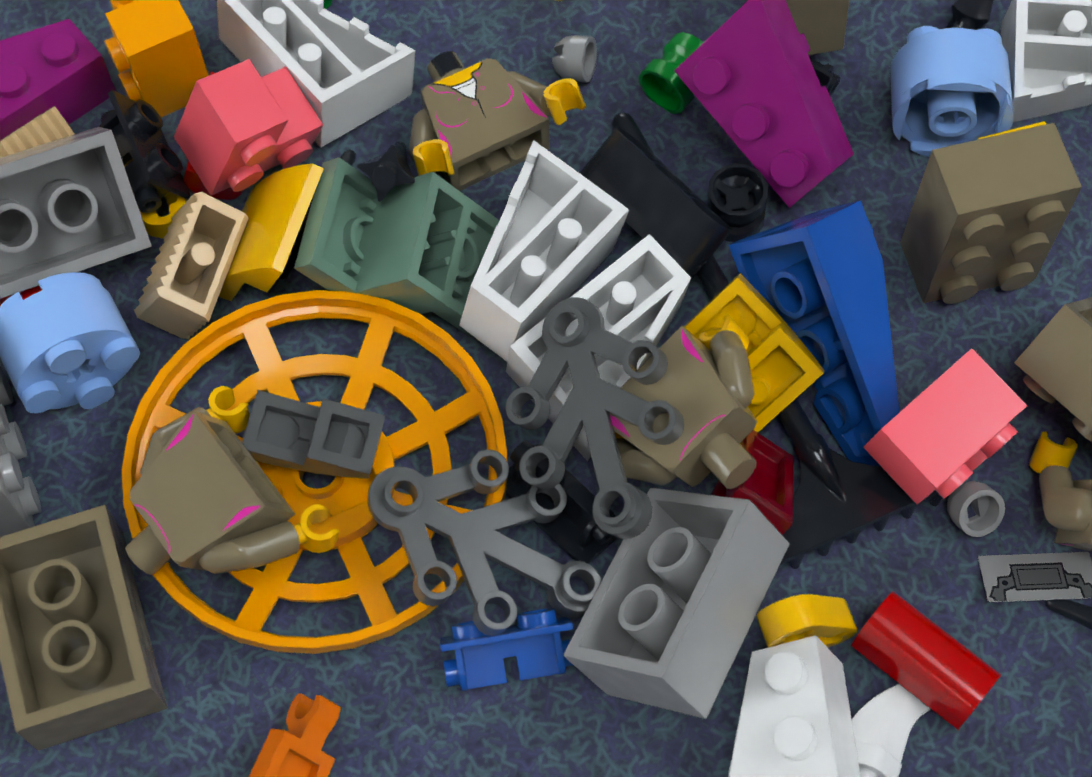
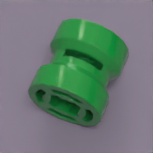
[639,32,704,114]

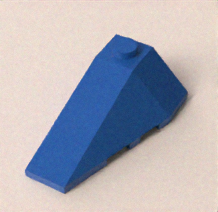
[728,200,899,467]

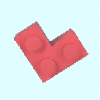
[174,59,323,196]
[863,348,1027,505]

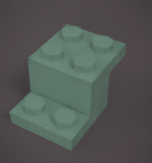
[294,157,500,337]

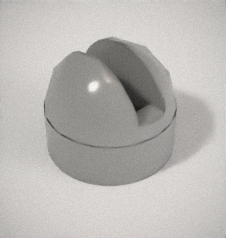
[552,35,597,82]
[947,481,1005,537]

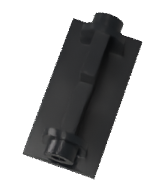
[99,90,191,213]
[506,440,617,564]

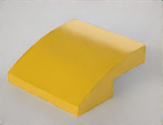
[219,163,324,301]
[683,273,825,432]

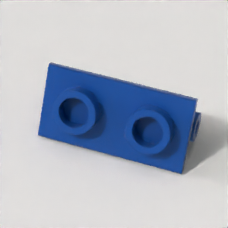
[440,608,573,691]

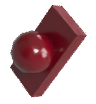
[711,430,794,535]

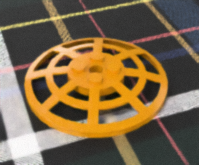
[122,290,508,654]

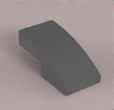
[242,390,385,479]

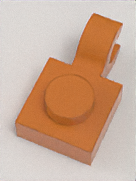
[249,693,341,777]

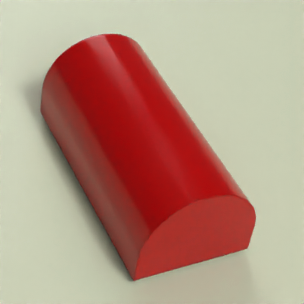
[851,591,1001,730]

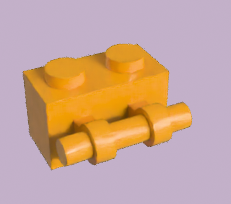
[104,0,209,117]

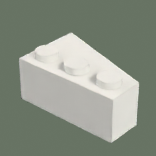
[217,0,415,147]
[1001,0,1092,122]
[459,140,629,361]
[506,234,691,461]
[729,635,861,777]

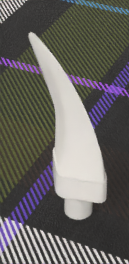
[852,684,931,777]

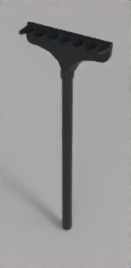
[612,112,942,569]

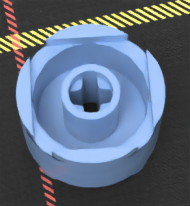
[890,26,1014,157]
[0,272,140,414]

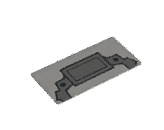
[978,552,1092,602]

